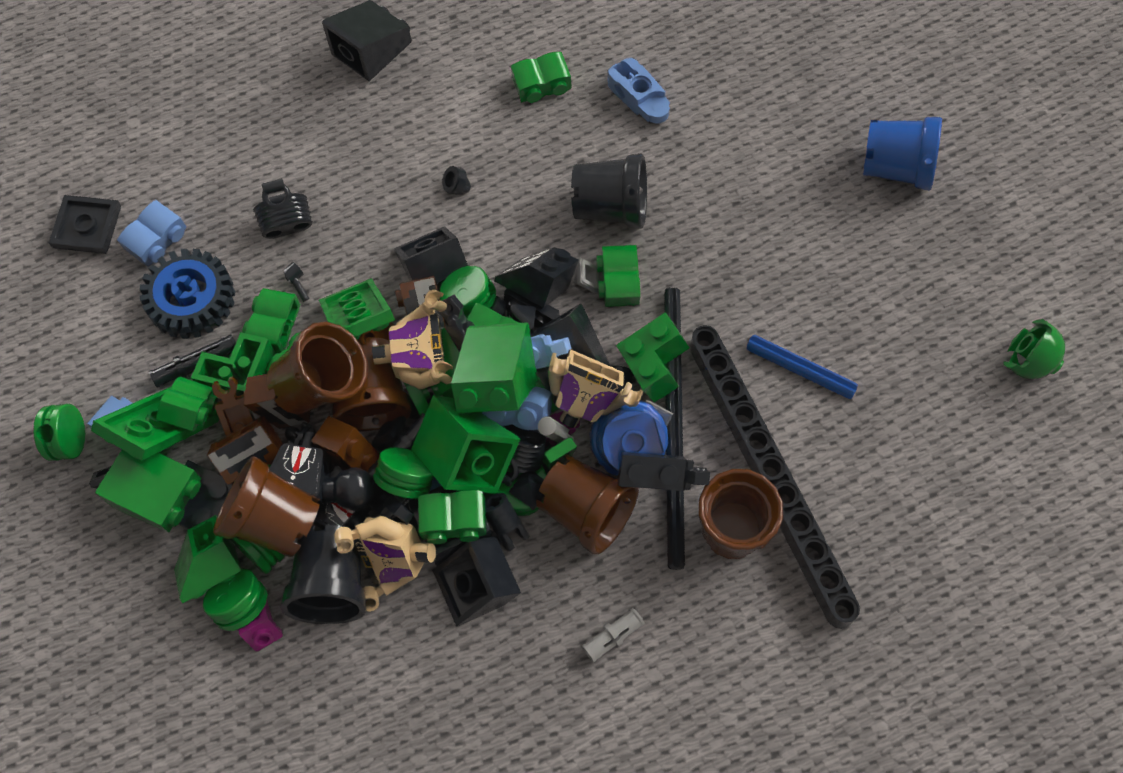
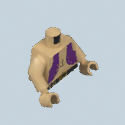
[372,290,453,389]
[548,349,643,428]
[334,516,436,611]

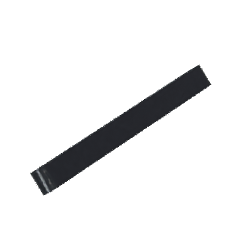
[690,325,860,629]

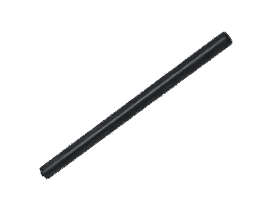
[664,287,685,570]

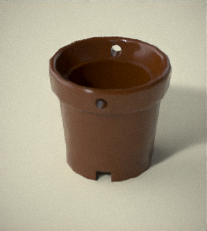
[267,321,368,415]
[332,337,412,431]
[536,455,639,554]
[213,456,320,557]
[699,469,783,559]

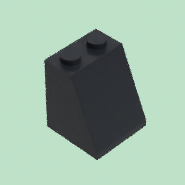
[322,0,412,82]
[530,303,611,407]

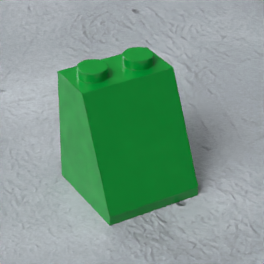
[451,322,538,413]
[411,395,520,493]
[95,450,202,533]

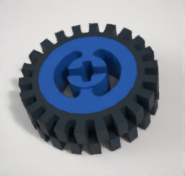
[139,248,235,339]

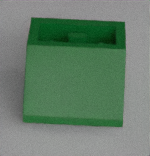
[174,515,241,603]

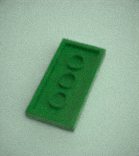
[319,278,395,340]
[91,386,219,461]

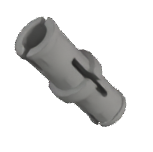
[581,608,645,663]

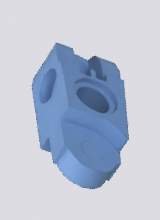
[608,58,670,124]

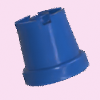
[863,117,942,191]
[589,401,668,476]

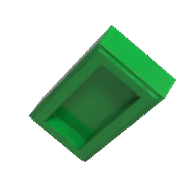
[542,437,577,473]

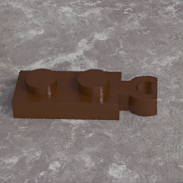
[212,376,255,436]

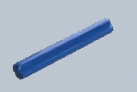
[746,335,858,399]

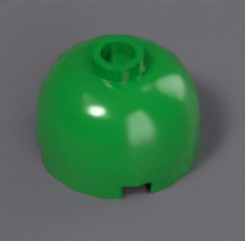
[1004,319,1066,380]

